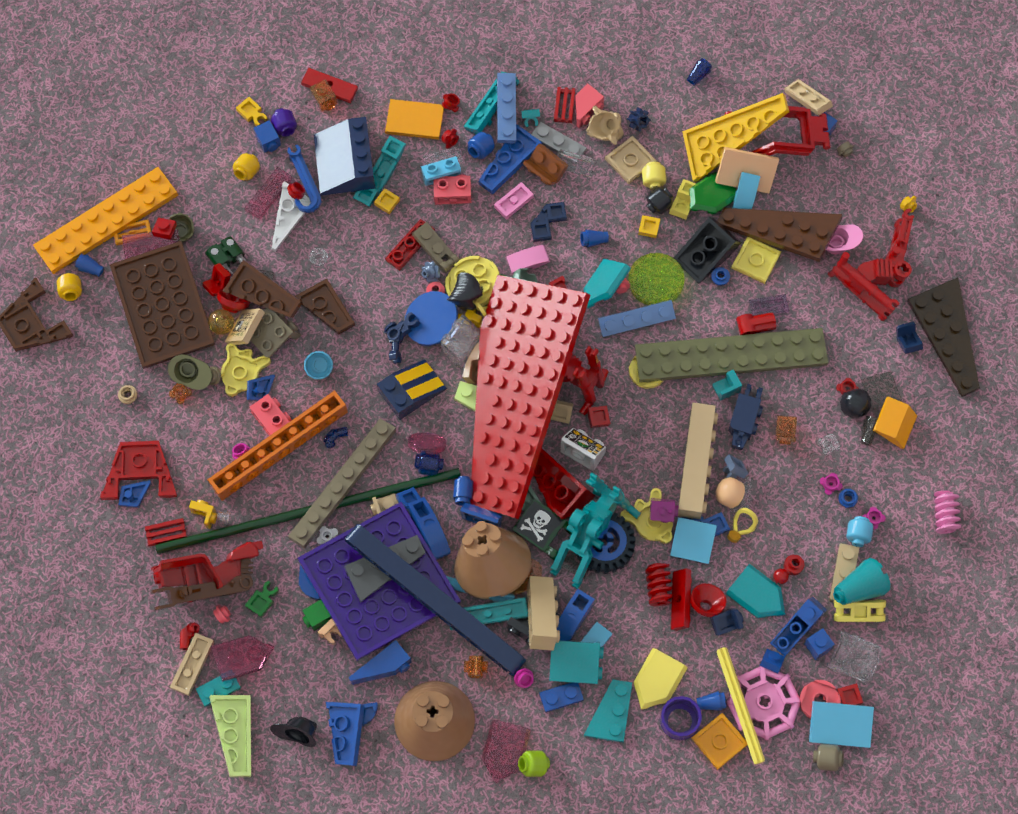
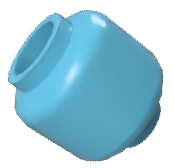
[846,516,874,547]

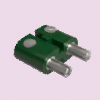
[205,236,246,276]

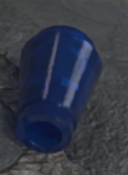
[687,58,712,86]

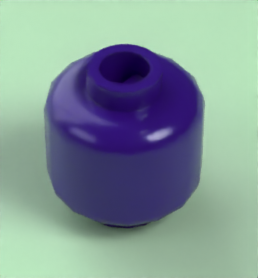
[271,108,297,137]

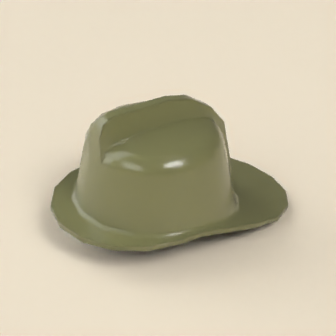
[168,354,212,390]

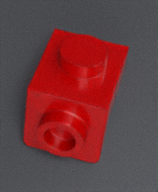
[202,263,231,296]

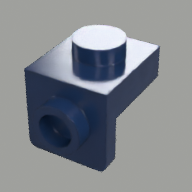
[896,321,923,354]
[710,608,744,636]

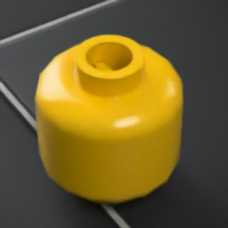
[233,153,260,180]
[57,273,82,301]

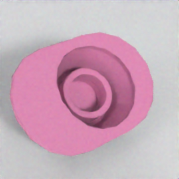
[826,225,863,255]

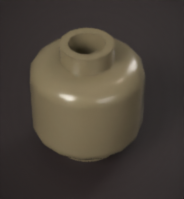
[813,744,844,771]

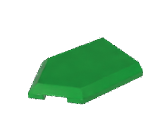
[689,172,737,214]

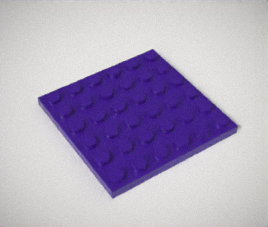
[298,502,461,661]

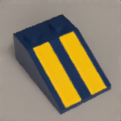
[377,359,447,420]

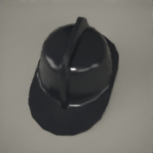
[270,717,317,747]

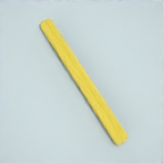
[717,647,765,764]

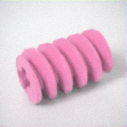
[934,490,961,534]

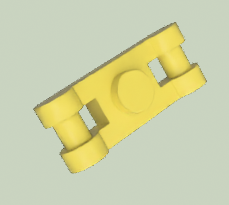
[834,599,886,622]

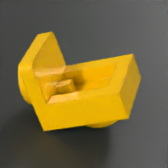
[189,500,218,529]

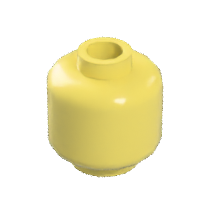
[642,162,667,190]

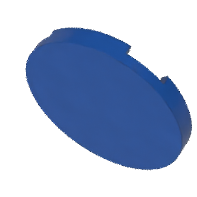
[405,291,459,347]

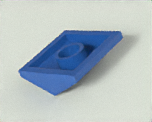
[460,503,503,527]

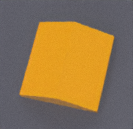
[873,397,917,449]

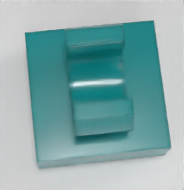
[520,109,540,127]

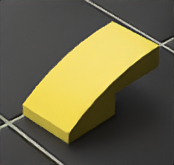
[669,179,696,220]

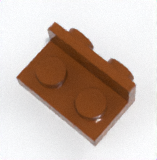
[523,144,569,185]

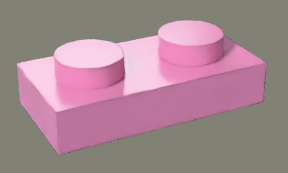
[494,182,534,220]

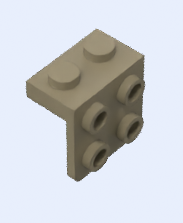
[250,308,301,358]

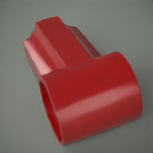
[736,312,776,335]

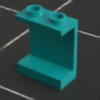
[549,640,604,684]

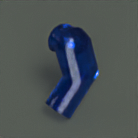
[323,427,349,448]

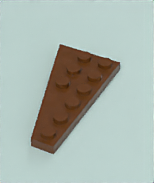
[717,208,842,262]

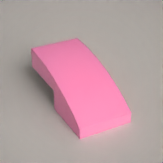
[507,245,550,274]

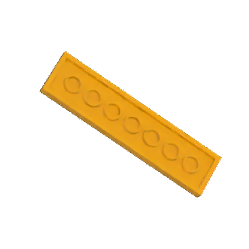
[33,167,179,274]

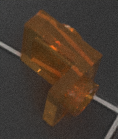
[310,79,337,112]
[775,415,797,445]

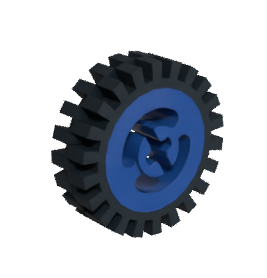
[576,512,636,574]

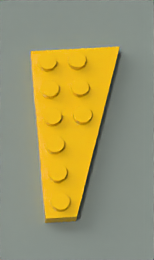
[682,93,789,183]

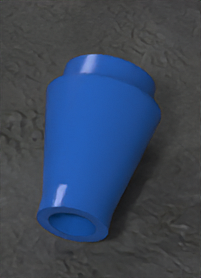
[580,229,609,248]
[75,254,104,277]
[697,691,727,711]

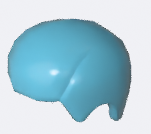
[304,351,333,380]

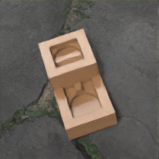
[462,343,480,386]

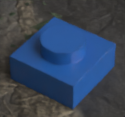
[760,649,785,674]

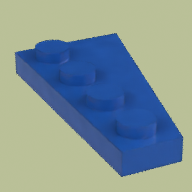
[479,124,542,195]

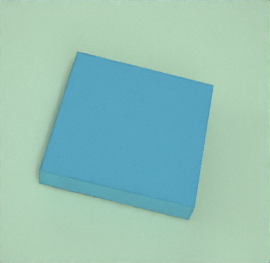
[670,517,717,564]

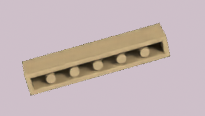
[678,403,718,519]

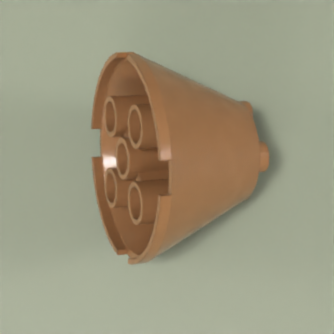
[454,521,532,599]
[394,681,475,761]

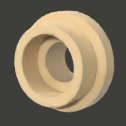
[118,385,137,404]

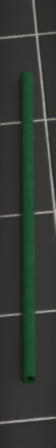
[155,468,461,554]

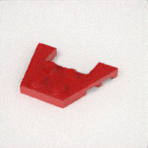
[100,441,177,500]

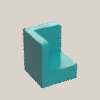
[712,369,742,401]

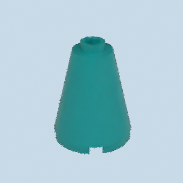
[833,558,891,605]

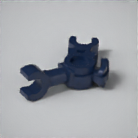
[384,312,420,364]

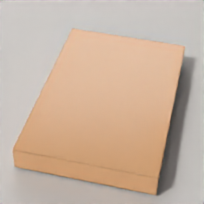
[715,147,779,193]

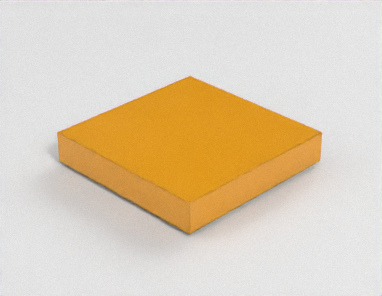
[691,713,748,770]

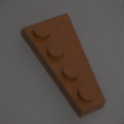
[223,260,303,318]

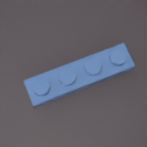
[497,73,516,143]
[598,300,676,337]

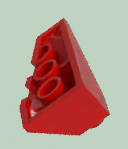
[533,448,595,520]

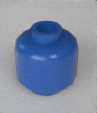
[468,132,495,159]

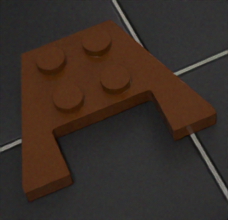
[0,278,74,352]

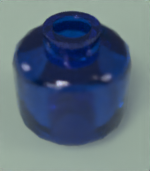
[414,450,444,476]

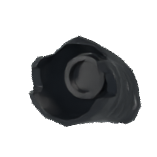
[447,272,483,312]

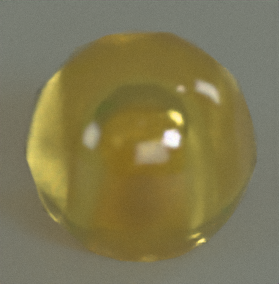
[208,309,234,335]

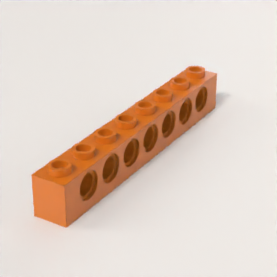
[207,390,348,501]

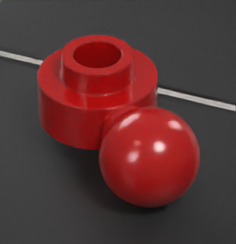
[773,554,805,584]

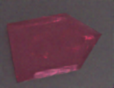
[211,635,274,682]
[482,720,531,784]

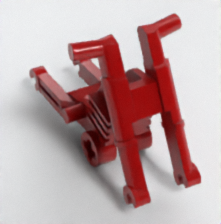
[828,208,914,321]
[563,346,609,416]

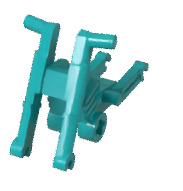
[550,472,641,589]

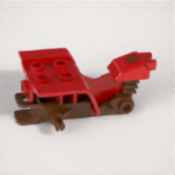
[151,541,263,611]

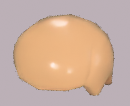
[716,477,745,508]

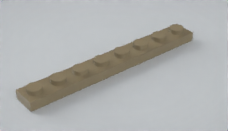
[288,418,396,549]

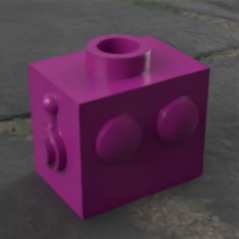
[650,498,679,523]

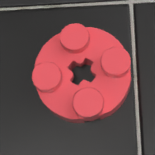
[800,680,841,719]

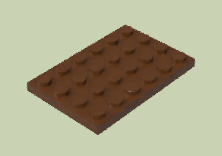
[110,241,216,369]

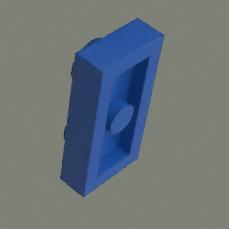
[539,682,584,713]

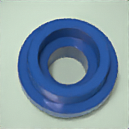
[711,267,730,286]
[838,489,858,508]

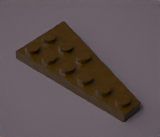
[907,277,980,397]

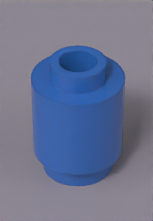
[453,476,473,506]

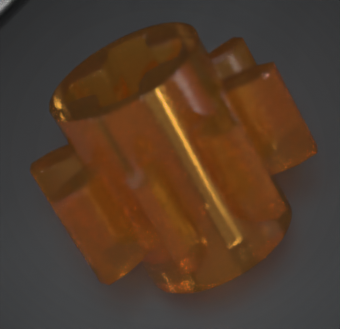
[464,655,488,678]

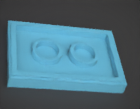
[809,701,874,748]

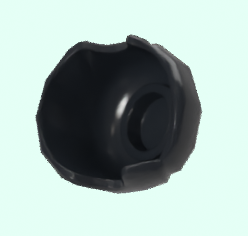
[840,389,872,418]

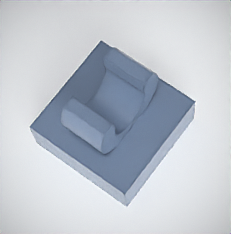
[723,454,749,479]

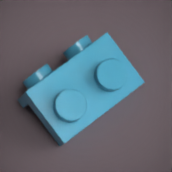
[421,156,461,186]

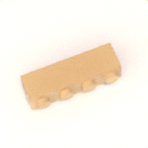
[527,576,560,651]

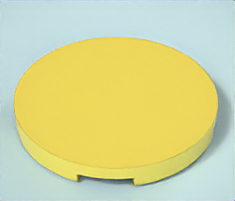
[445,256,500,306]

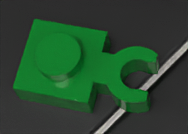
[245,581,279,618]

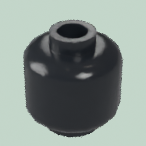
[646,187,674,214]

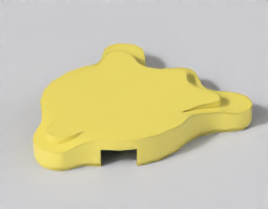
[221,343,271,397]
[620,488,673,544]

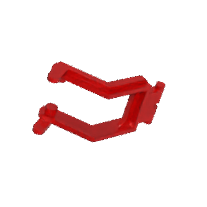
[725,106,831,156]

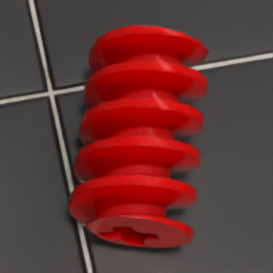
[645,563,673,607]

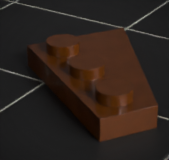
[295,279,355,335]

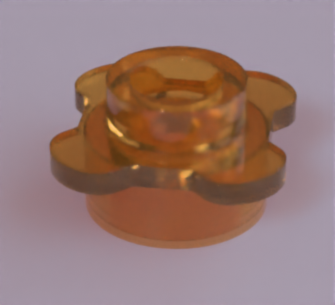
[169,383,192,404]

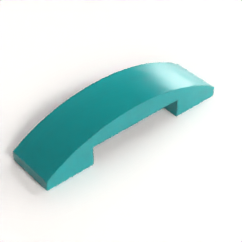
[353,136,406,207]

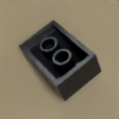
[673,217,741,284]

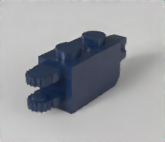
[728,384,763,450]

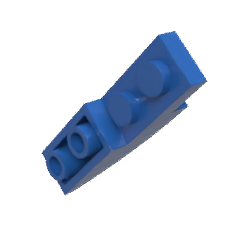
[396,487,451,560]

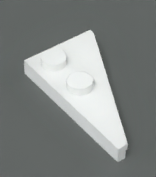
[272,181,311,252]

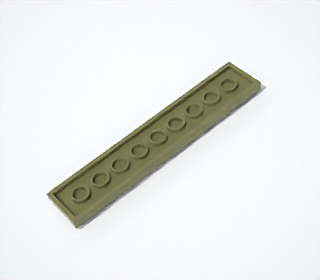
[634,328,828,382]

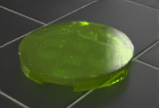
[628,253,685,305]

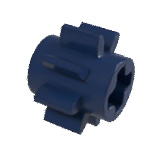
[627,107,651,132]

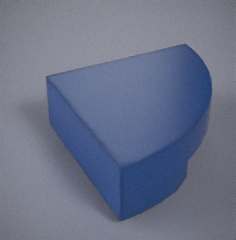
[362,702,378,726]

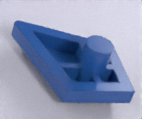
[247,375,275,401]
[118,480,151,508]

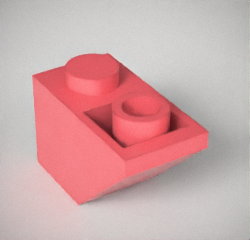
[575,84,604,128]

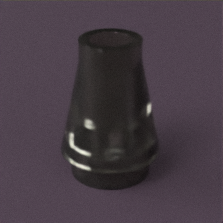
[860,416,878,446]

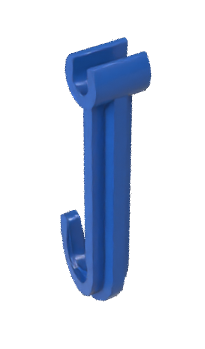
[288,145,322,213]

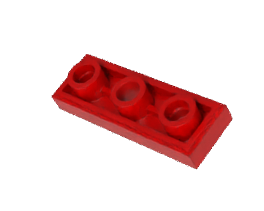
[301,67,358,104]
[385,219,435,271]
[671,568,692,630]

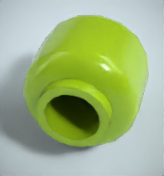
[518,750,550,777]

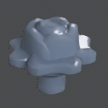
[422,261,440,283]

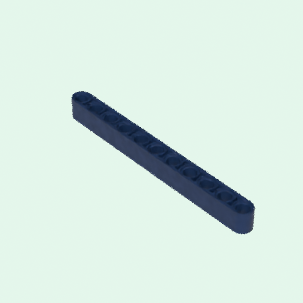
[344,524,526,677]

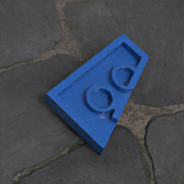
[326,702,365,766]

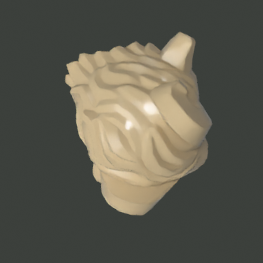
[586,106,624,145]

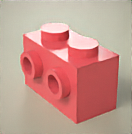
[433,174,472,205]
[249,394,292,436]

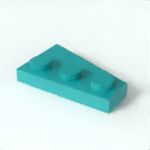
[584,679,632,743]

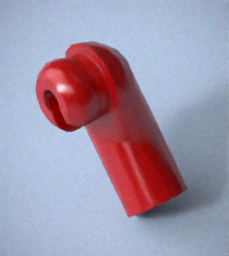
[179,622,200,650]

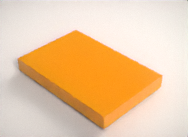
[385,99,444,140]

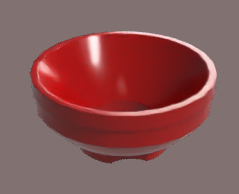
[217,287,251,313]
[690,583,727,617]

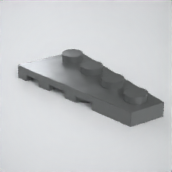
[344,535,425,603]

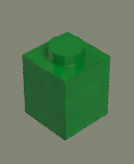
[302,600,331,631]

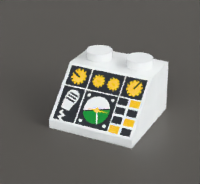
[561,428,606,471]

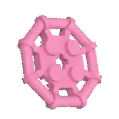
[726,665,800,740]

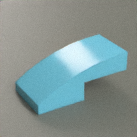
[732,172,760,209]

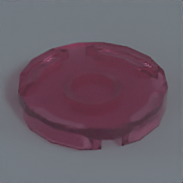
[408,432,446,454]

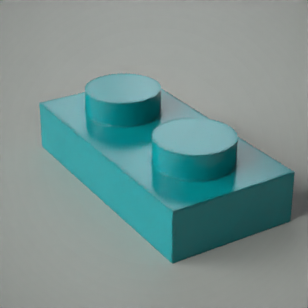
[196,670,241,707]

